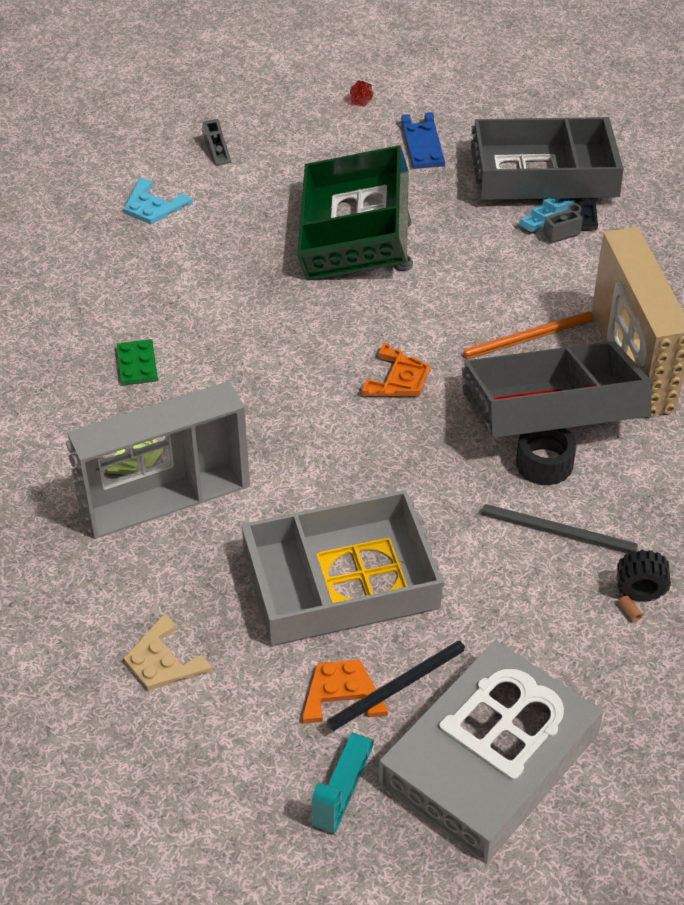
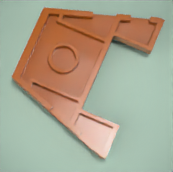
[362,342,431,396]
[303,659,388,724]

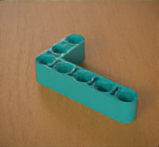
[312,732,374,833]

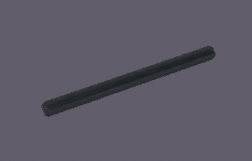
[327,640,465,731]

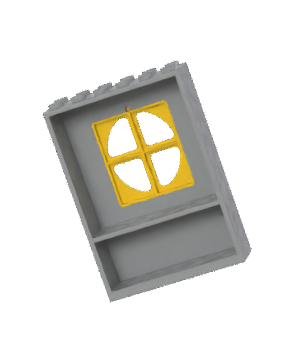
[241,490,445,646]

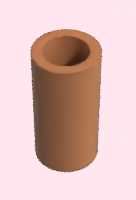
[618,596,643,622]

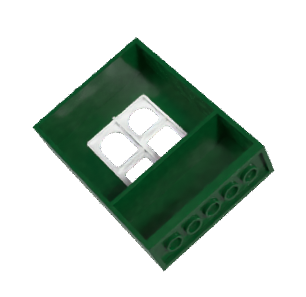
[297,145,409,281]

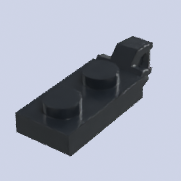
[579,198,598,230]

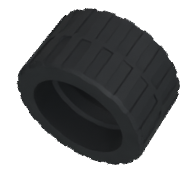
[516,428,577,485]

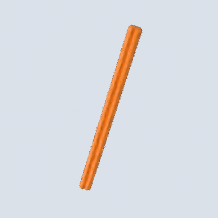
[463,311,593,359]

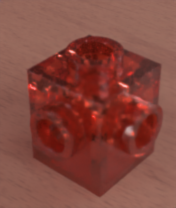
[350,80,373,107]

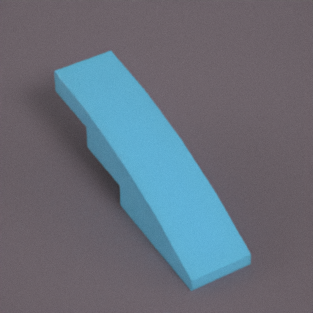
[518,198,575,232]

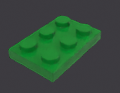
[117,339,158,386]

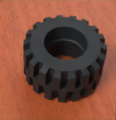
[617,550,671,601]

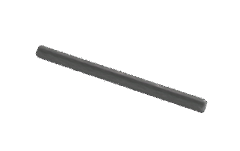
[482,504,638,554]

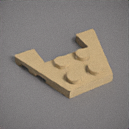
[124,614,213,691]

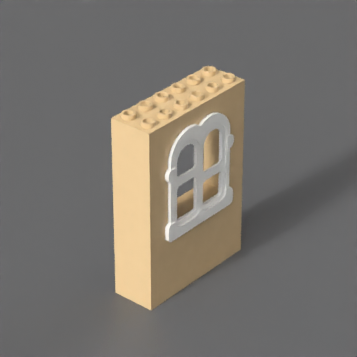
[591,227,684,417]

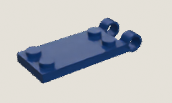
[401,112,445,169]

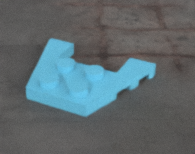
[124,177,193,225]

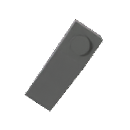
[202,119,231,166]

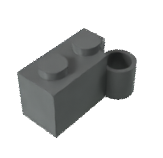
[543,204,583,243]

